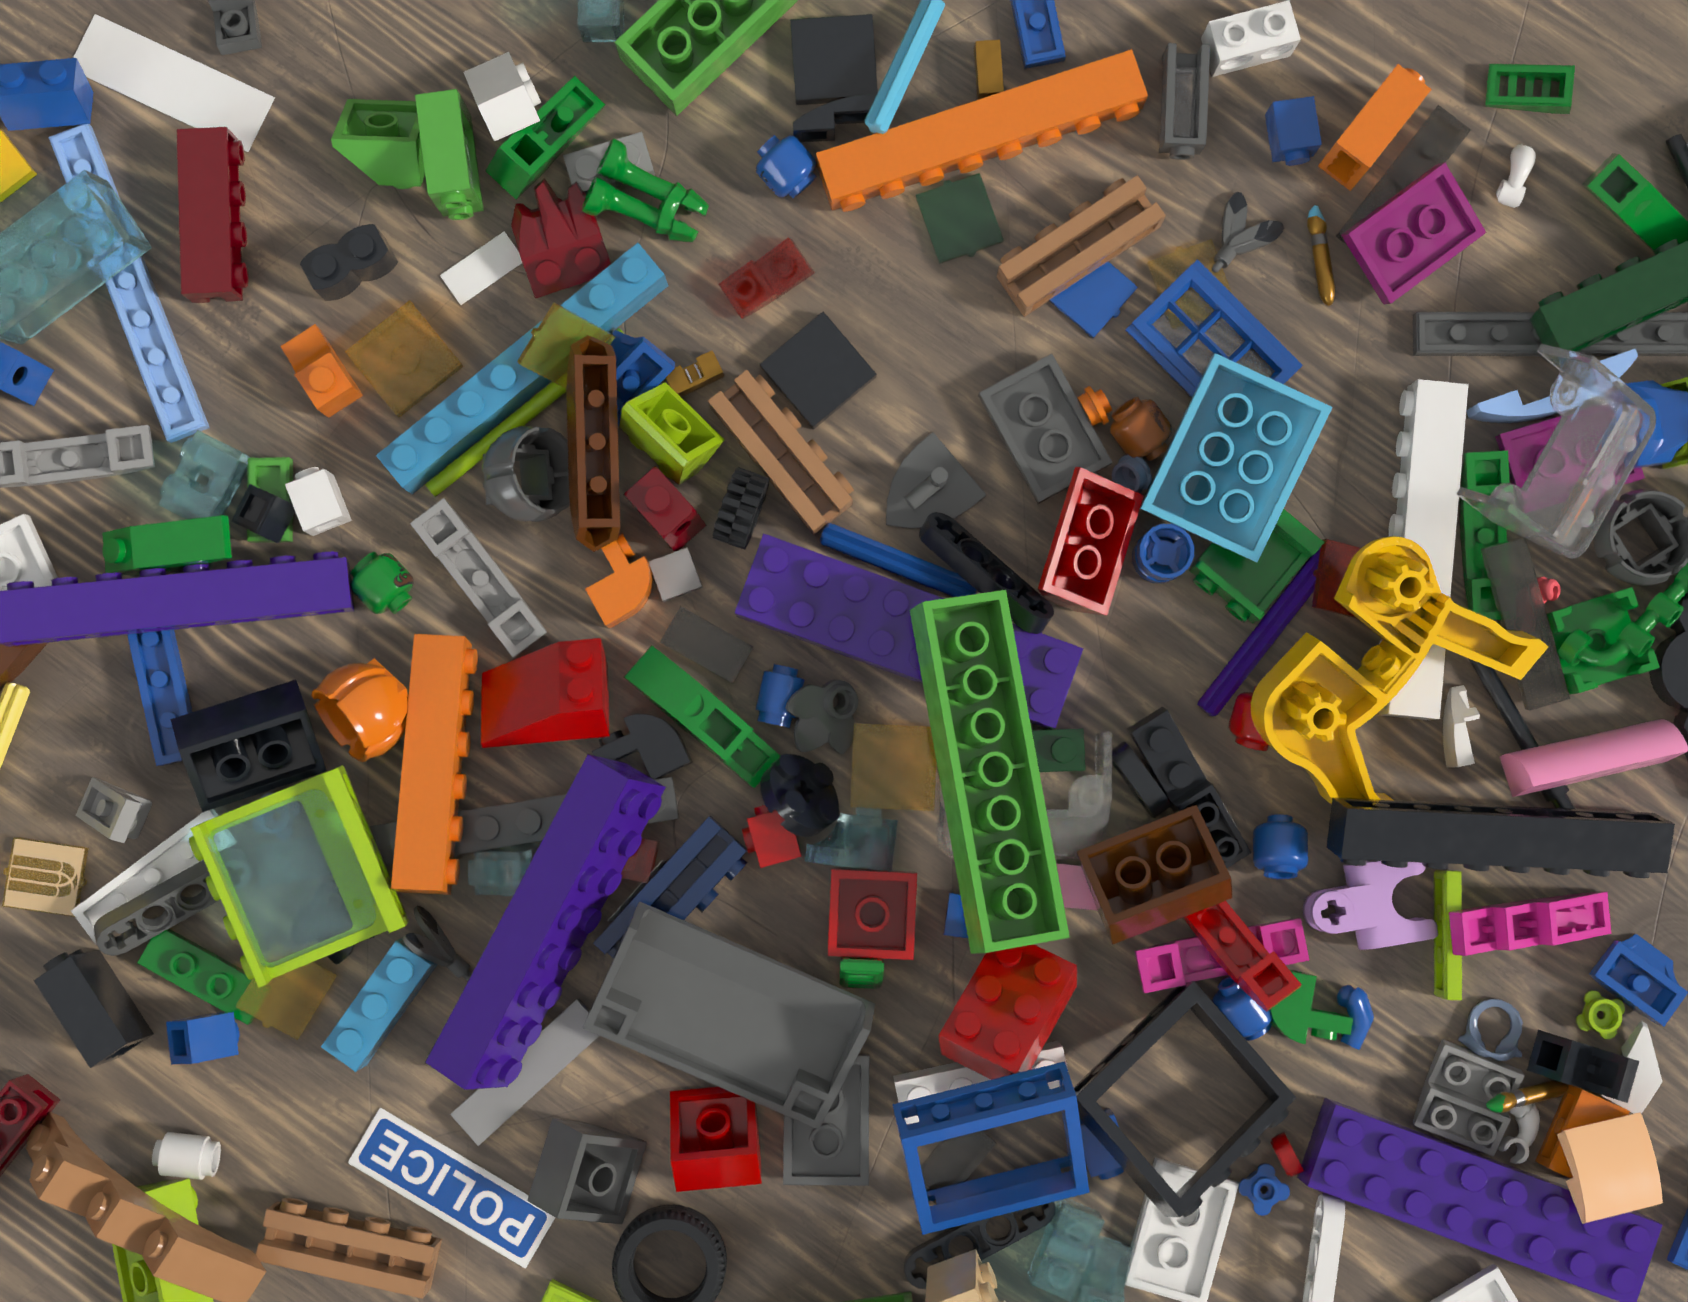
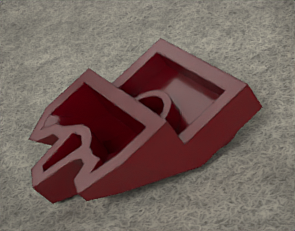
[511,178,611,299]

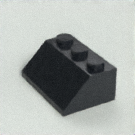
[170,679,327,813]

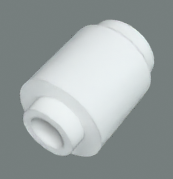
[152,1132,221,1180]

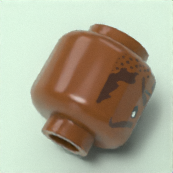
[1110,397,1172,461]

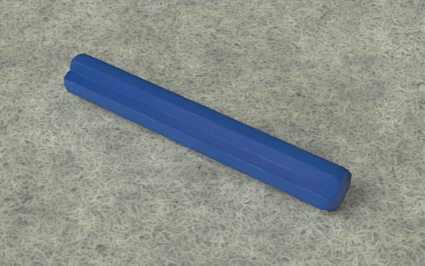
[820,523,977,597]

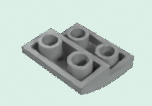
[1413,1039,1525,1156]

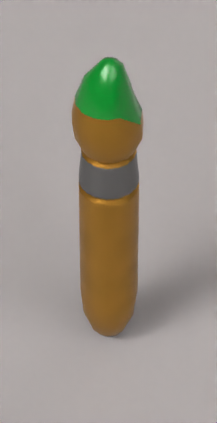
[1486,1080,1568,1113]

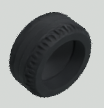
[612,1204,727,1302]

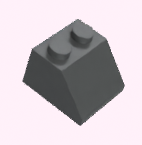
[527,1118,647,1224]

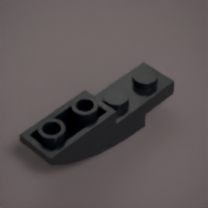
[1127,707,1251,868]

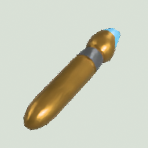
[1307,205,1335,306]

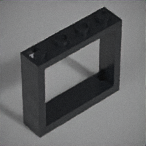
[1074,981,1296,1218]

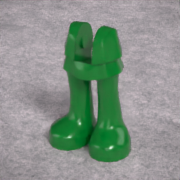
[581,138,709,242]

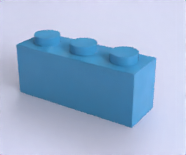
[321,938,438,1072]

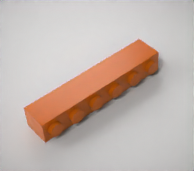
[391,634,478,895]

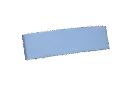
[1466,349,1638,423]

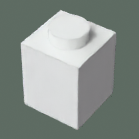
[285,467,352,536]

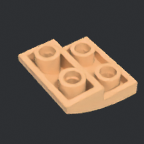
[1557,1112,1663,1224]

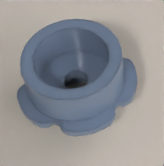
[1112,455,1152,493]

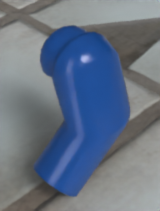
[1336,985,1374,1050]

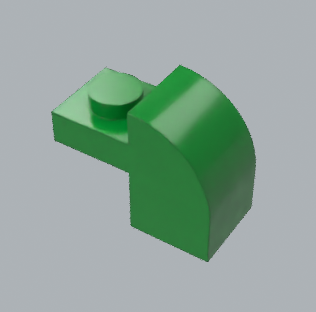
[1270,970,1353,1044]

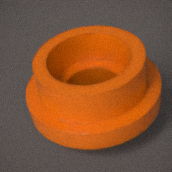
[1077,386,1113,426]

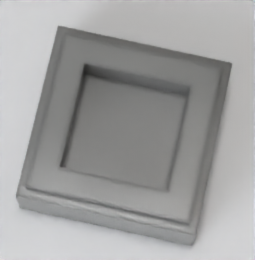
[649,547,703,602]

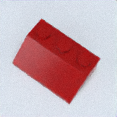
[1038,467,1144,616]

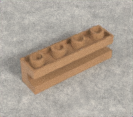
[997,175,1166,317]
[708,370,854,536]
[256,1198,442,1299]

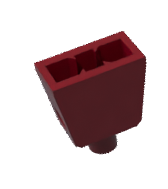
[623,466,707,552]

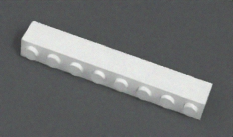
[1379,379,1469,720]

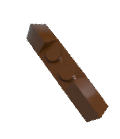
[566,335,620,552]

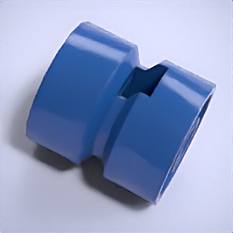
[1132,524,1194,584]

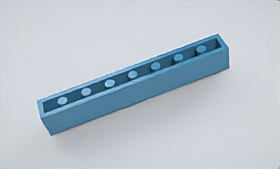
[376,243,668,494]

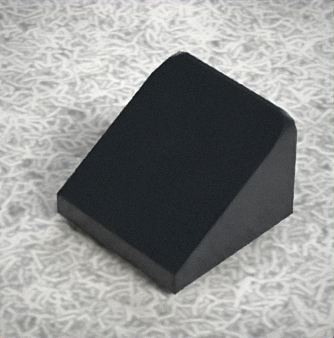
[231,484,295,543]

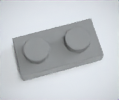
[563,132,655,195]

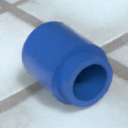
[755,664,805,728]

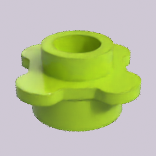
[1576,990,1625,1039]

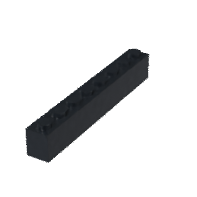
[1326,798,1675,878]

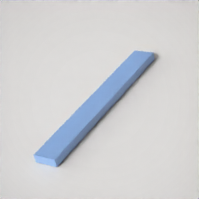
[48,124,210,443]

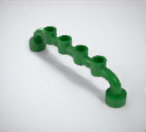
[1558,563,1688,668]

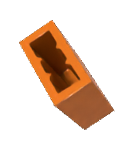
[1318,64,1432,191]

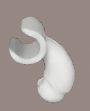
[1496,144,1536,208]
[1498,1103,1540,1164]

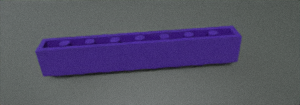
[0,551,354,647]

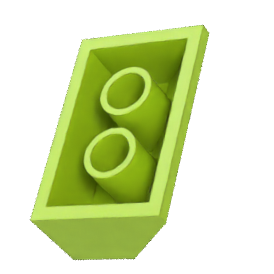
[112,1179,214,1302]

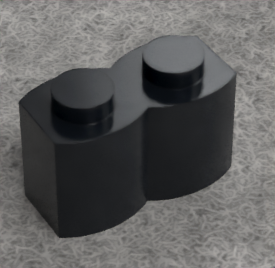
[300,224,398,301]

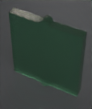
[915,173,1004,264]

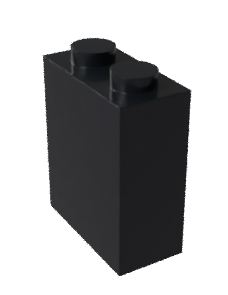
[33,949,154,1068]

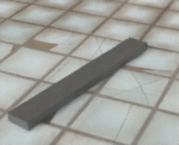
[1413,312,1688,356]

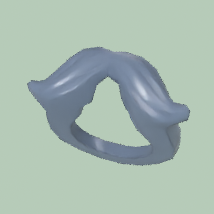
[1458,999,1523,1061]

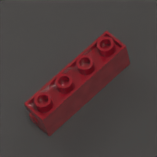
[177,127,248,303]
[0,1074,61,1177]

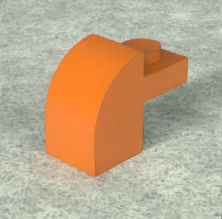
[585,533,653,629]

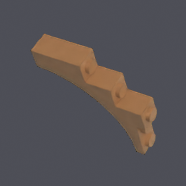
[26,1112,266,1302]

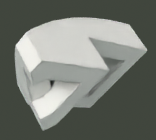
[1443,685,1480,768]
[1601,1021,1662,1114]

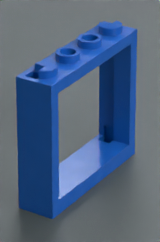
[892,1061,1090,1235]

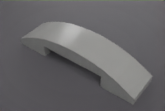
[0,425,155,488]
[410,498,547,658]

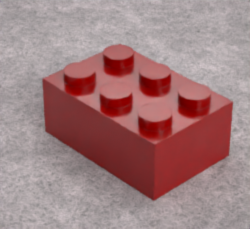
[938,944,1077,1080]

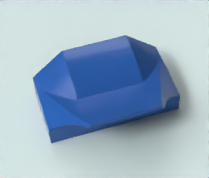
[604,330,675,426]
[1610,380,1688,470]
[1589,934,1688,1027]

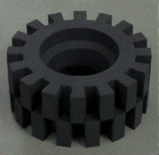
[712,467,770,550]

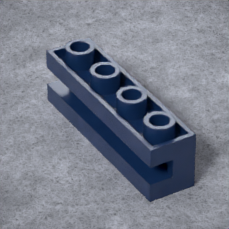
[593,816,748,958]

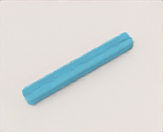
[865,0,945,134]

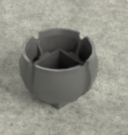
[482,426,570,522]
[1593,489,1688,586]

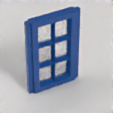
[1125,259,1303,398]

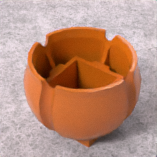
[311,658,408,762]

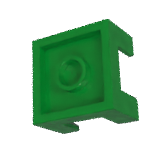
[1536,587,1660,695]

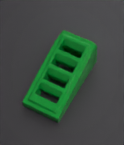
[1485,64,1575,114]
[839,957,884,989]

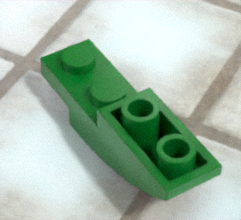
[624,645,781,788]

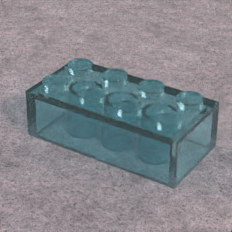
[0,170,152,345]

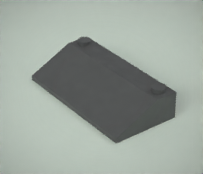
[583,901,875,1129]

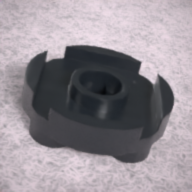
[760,754,840,837]

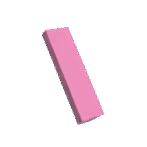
[1500,719,1688,797]

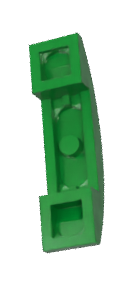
[1460,450,1515,620]

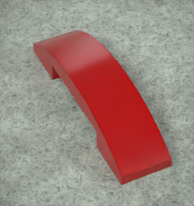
[1183,901,1302,1012]

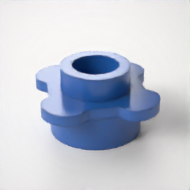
[1238,1163,1290,1216]

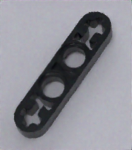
[919,512,1054,634]
[904,1202,1056,1289]

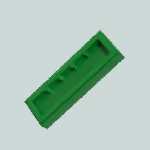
[137,929,272,1025]

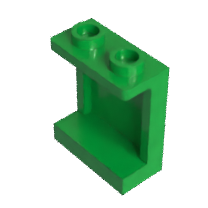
[1189,509,1325,623]

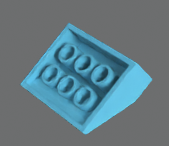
[1140,353,1333,563]

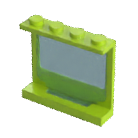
[189,765,409,988]

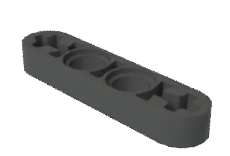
[93,848,252,956]

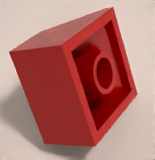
[670,1087,762,1192]

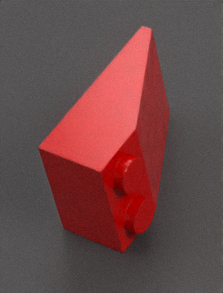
[481,638,610,748]

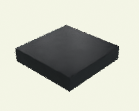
[790,14,878,105]
[760,311,877,430]

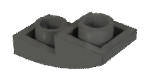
[208,0,262,55]

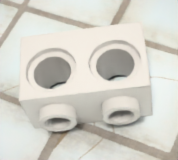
[1201,0,1301,77]

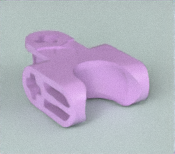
[1303,860,1438,950]

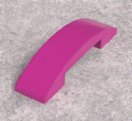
[1135,918,1309,993]

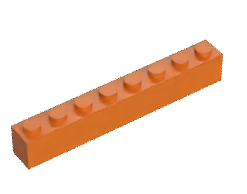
[816,49,1148,212]

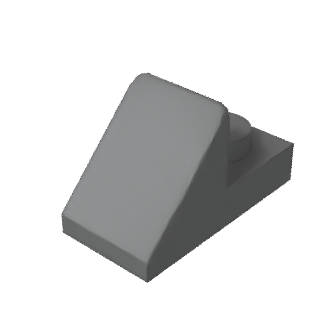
[75,777,152,843]

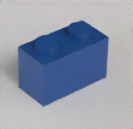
[0,58,94,131]

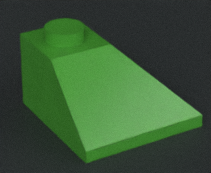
[331,99,425,189]

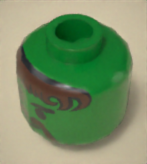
[350,552,414,614]

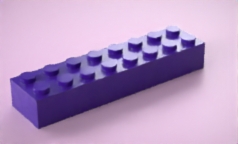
[735,533,1084,730]
[425,754,666,1090]
[1297,1098,1663,1302]

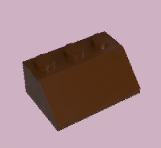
[1076,805,1232,945]

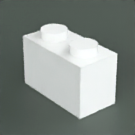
[463,52,541,141]

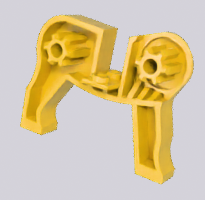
[1251,536,1548,804]

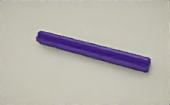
[1197,544,1339,717]

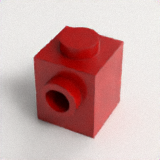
[742,805,802,868]

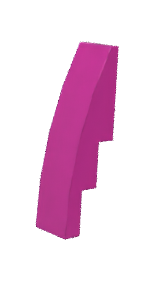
[1449,891,1612,956]

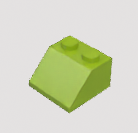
[619,382,725,485]

